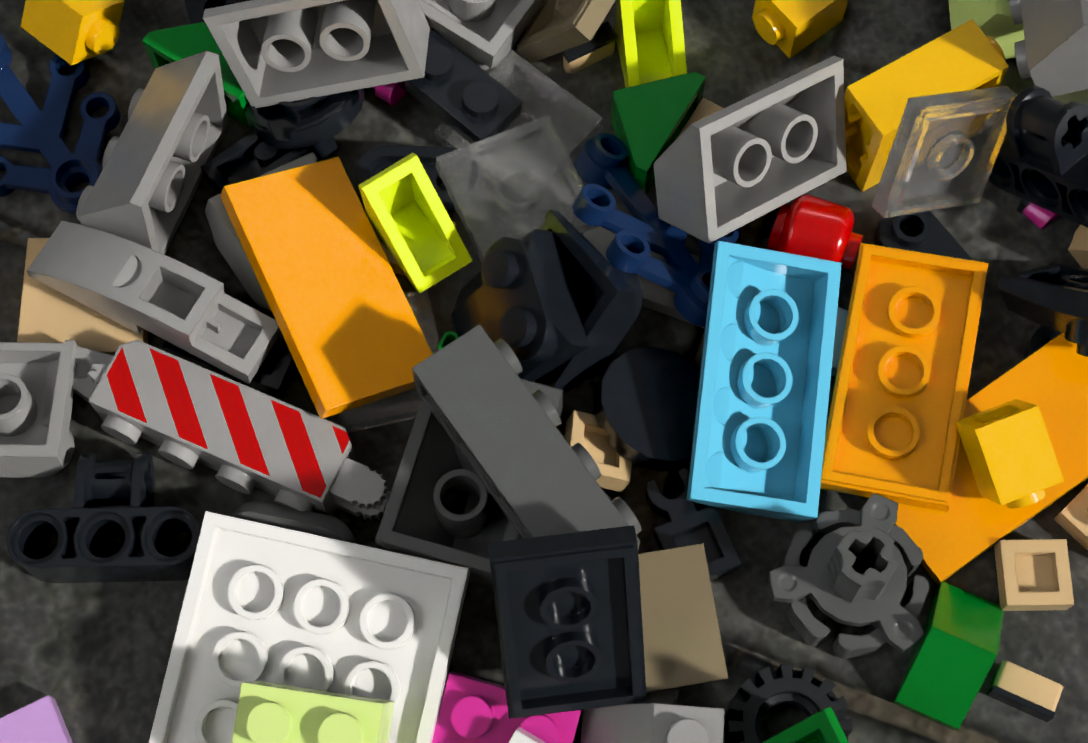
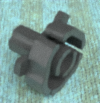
[768,494,929,659]

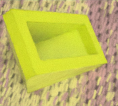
[615,0,687,88]
[358,153,473,294]

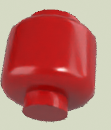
[766,194,863,270]

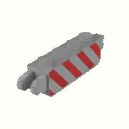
[72,340,390,521]

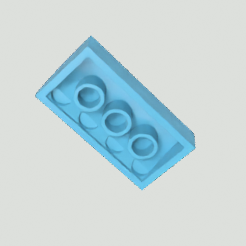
[686,241,842,522]

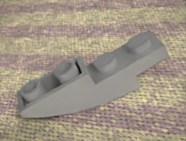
[27,221,281,384]

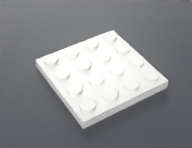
[149,511,470,743]

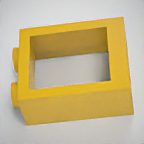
[844,19,1009,192]

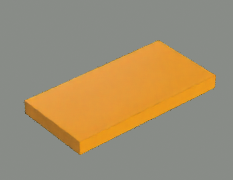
[220,157,433,419]
[820,243,988,512]
[895,333,1088,585]

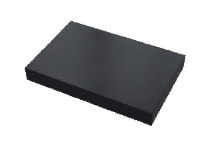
[488,525,647,719]

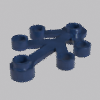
[0,33,121,214]
[572,133,739,327]

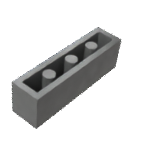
[412,324,642,550]

